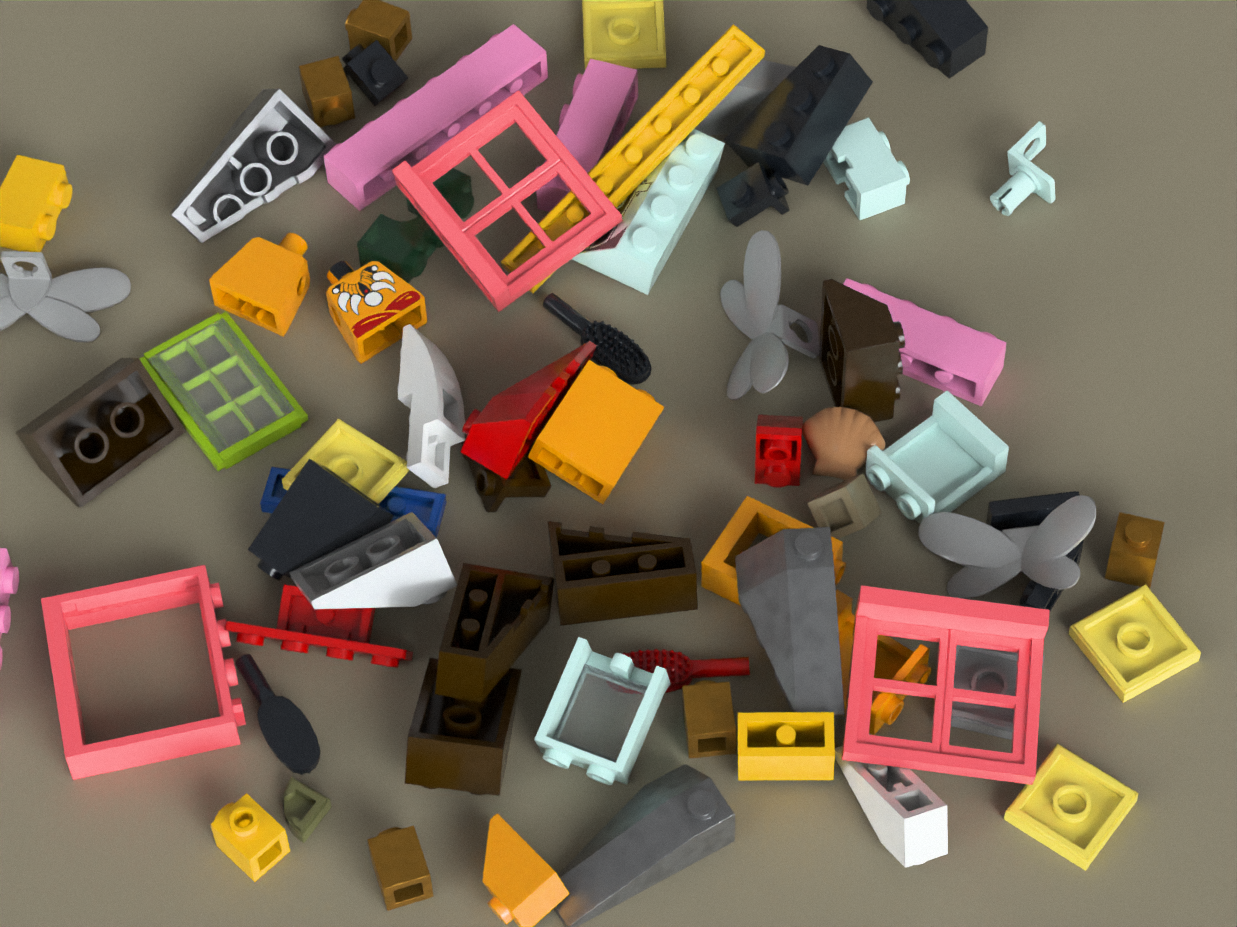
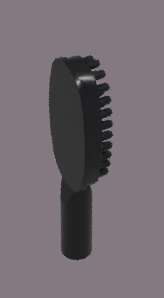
[543,293,652,385]
[235,654,321,775]

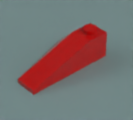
[461,341,597,480]

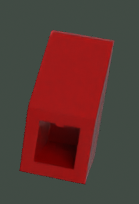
[755,414,803,488]

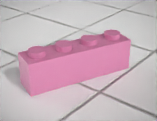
[535,59,638,212]
[843,278,1007,406]

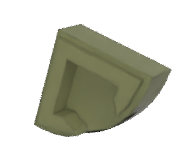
[283,777,332,843]

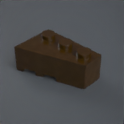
[548,521,698,626]
[435,563,554,702]

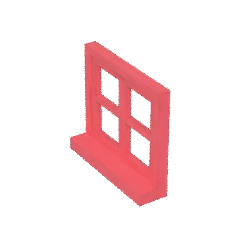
[392,90,623,312]
[841,585,1050,785]

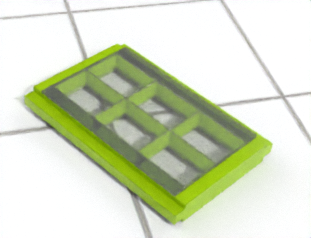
[140,311,309,471]

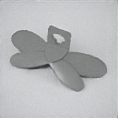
[720,230,819,400]
[0,251,131,342]
[918,495,1096,599]

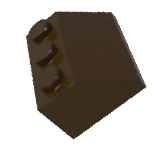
[819,279,905,422]
[16,358,186,508]

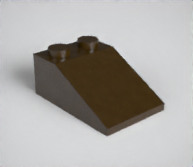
[405,658,522,796]

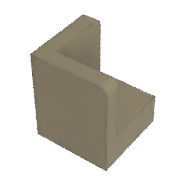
[807,473,882,539]

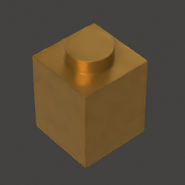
[345,0,412,62]
[299,56,355,128]
[1105,512,1165,589]
[682,680,736,759]
[367,825,434,911]

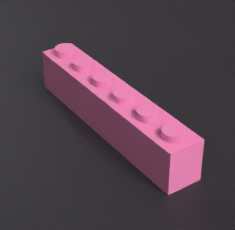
[324,24,548,211]

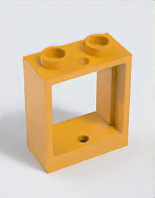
[701,496,846,606]

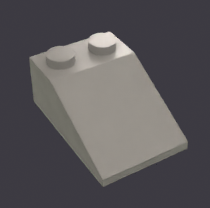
[289,512,457,609]

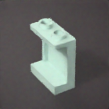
[866,391,1009,524]

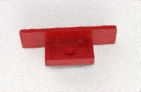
[224,584,413,668]

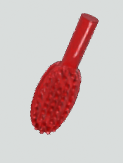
[606,649,750,695]

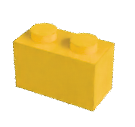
[0,155,72,252]
[738,712,835,781]

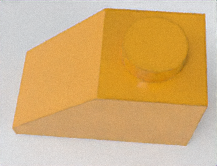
[482,813,569,927]

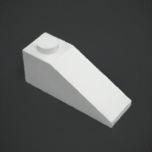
[835,746,948,868]

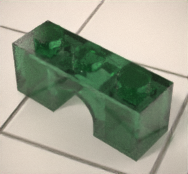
[357,168,474,283]

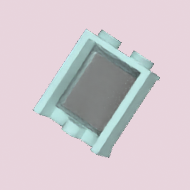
[534,637,671,785]

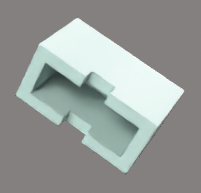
[823,118,910,221]

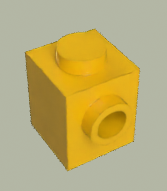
[210,793,290,882]

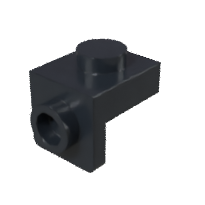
[342,40,408,106]
[716,162,790,227]

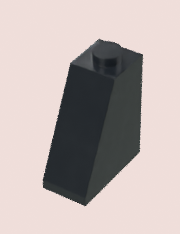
[248,459,394,581]

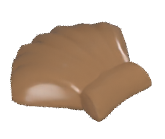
[802,407,886,481]

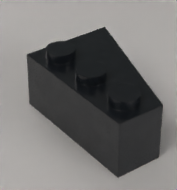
[866,0,988,79]
[723,45,873,186]

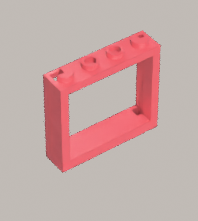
[41,565,246,780]

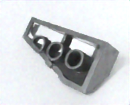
[169,89,336,243]
[735,527,845,719]
[554,764,735,927]

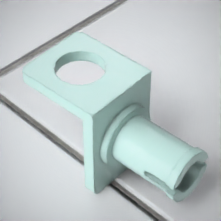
[990,121,1056,216]

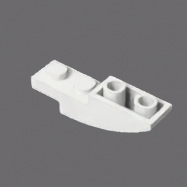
[397,324,465,488]

